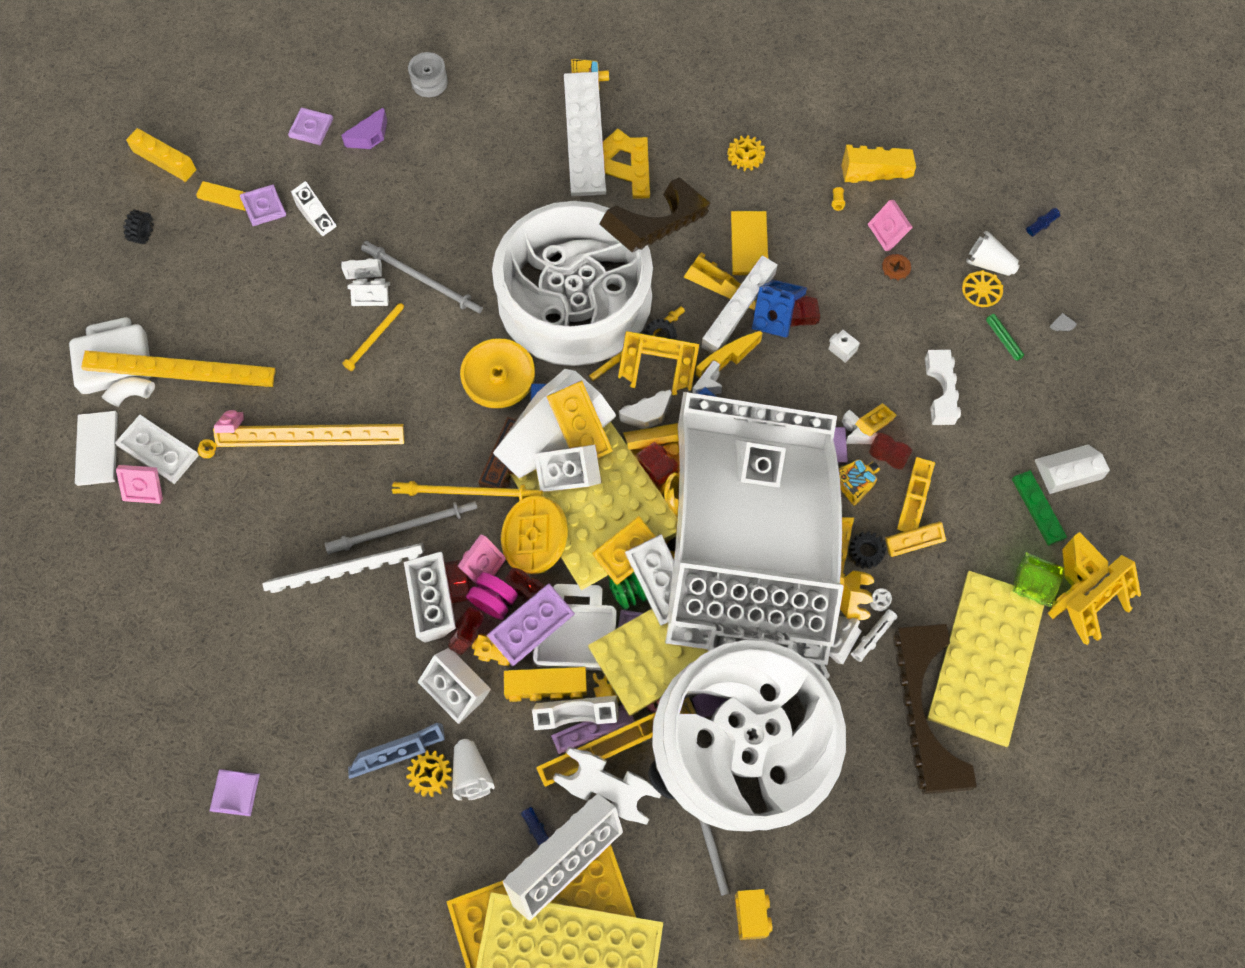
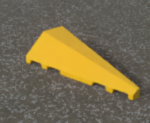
[684,252,757,310]

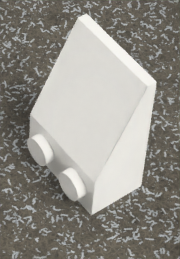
[534,445,601,492]

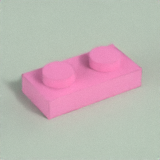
[214,410,244,433]

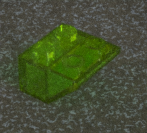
[1013,552,1064,607]

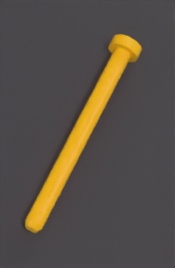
[342,303,404,371]

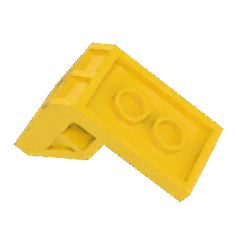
[1048,532,1108,619]

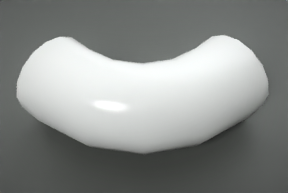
[102,377,155,407]

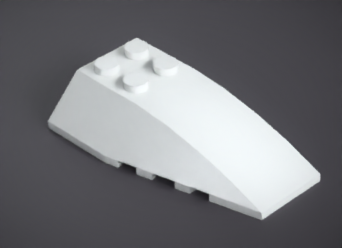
[493,369,616,478]

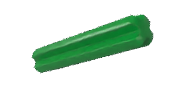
[986,314,1024,361]

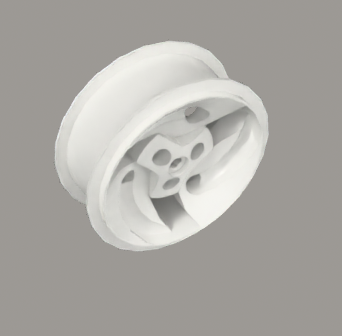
[492,201,653,366]
[652,640,846,831]

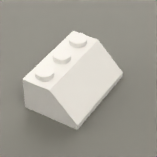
[1035,445,1110,494]
[418,647,491,724]

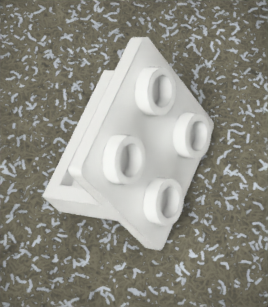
[348,278,390,306]
[829,616,862,664]

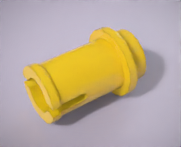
[831,187,846,211]

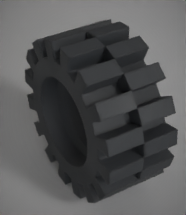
[123,209,154,244]
[643,319,677,340]
[849,531,886,569]

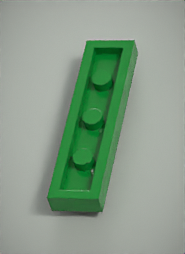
[1012,470,1067,546]

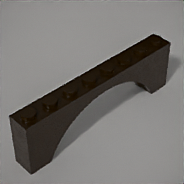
[599,177,711,253]
[893,624,977,794]

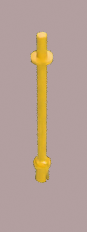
[392,481,543,501]

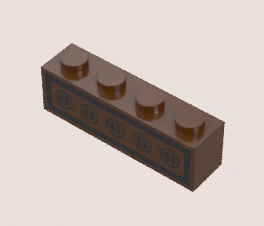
[478,417,517,489]

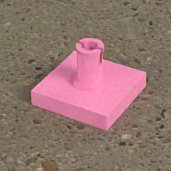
[868,200,912,251]
[116,465,163,504]
[458,534,506,585]

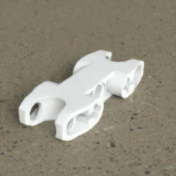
[553,747,661,825]

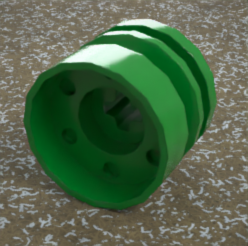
[608,572,647,610]

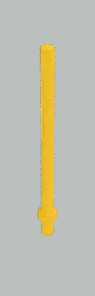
[589,306,685,381]

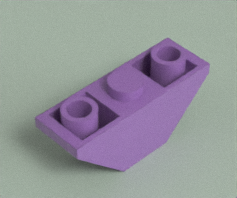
[341,108,387,149]

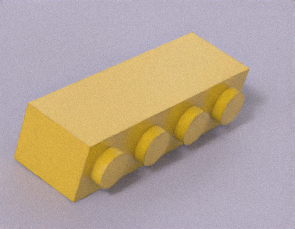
[126,128,197,182]
[504,667,587,702]

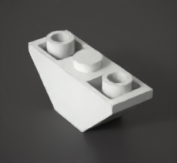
[291,181,336,236]
[619,390,672,429]

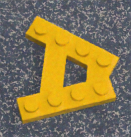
[603,129,650,199]

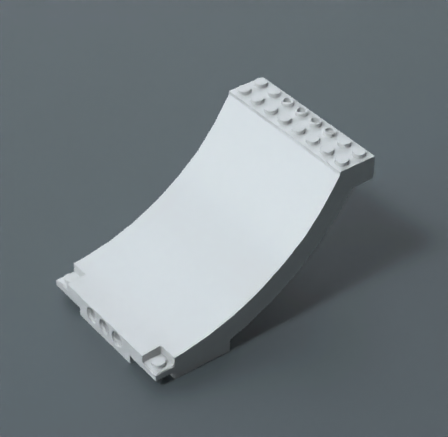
[665,392,844,665]

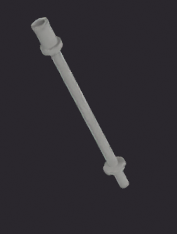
[361,241,483,314]
[325,501,477,555]

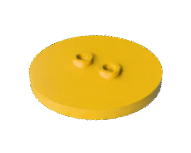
[501,495,568,574]

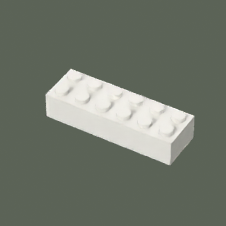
[502,794,623,921]

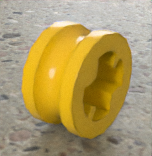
[197,439,216,459]

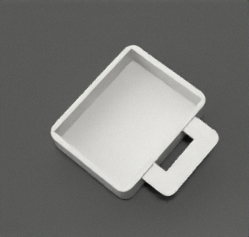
[69,317,151,394]
[533,584,617,671]

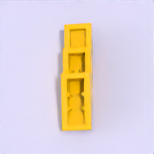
[695,331,763,378]
[897,457,935,532]

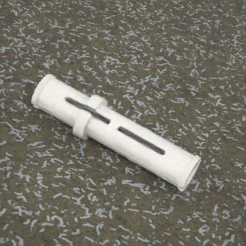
[851,609,897,662]

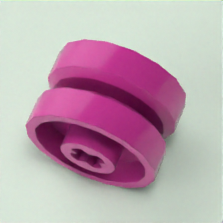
[466,572,518,620]

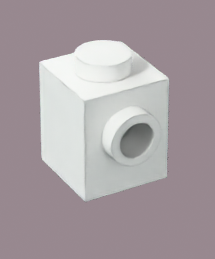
[829,330,860,363]

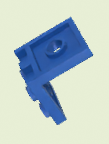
[752,280,807,337]

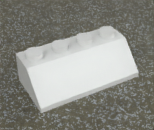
[404,552,456,643]

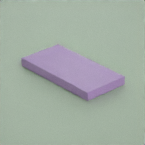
[487,584,575,666]

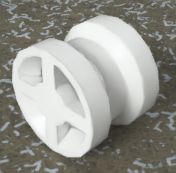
[870,588,892,612]

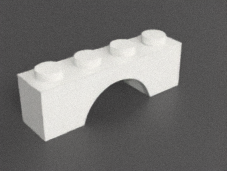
[925,350,961,425]
[532,695,619,730]

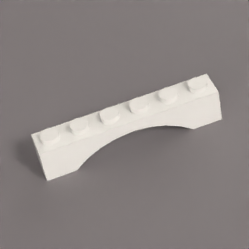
[702,256,778,354]

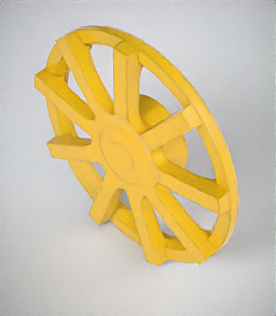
[962,270,1003,307]

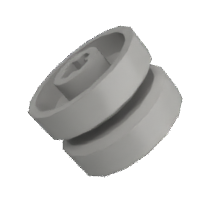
[408,52,448,97]

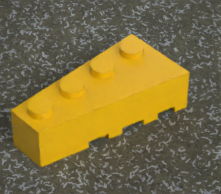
[842,144,916,183]

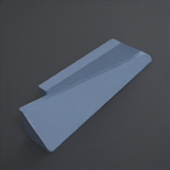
[348,723,445,779]

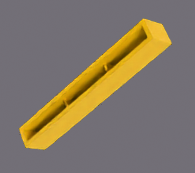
[536,697,696,787]

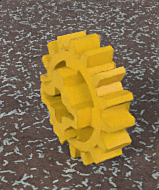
[727,135,765,171]
[406,750,453,797]

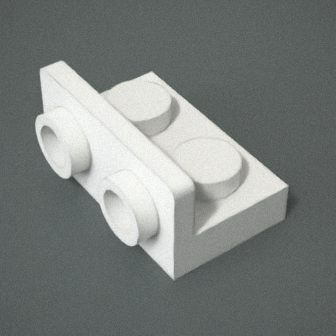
[342,259,382,279]

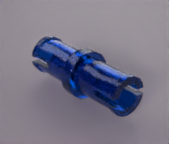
[1026,208,1061,237]
[520,806,549,846]

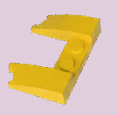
[618,331,699,395]
[1066,555,1141,645]

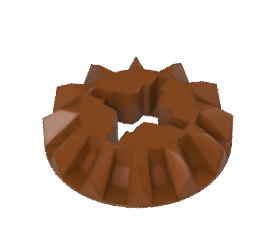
[882,254,911,281]

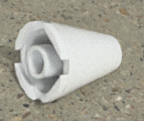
[966,231,1020,276]
[452,739,495,800]

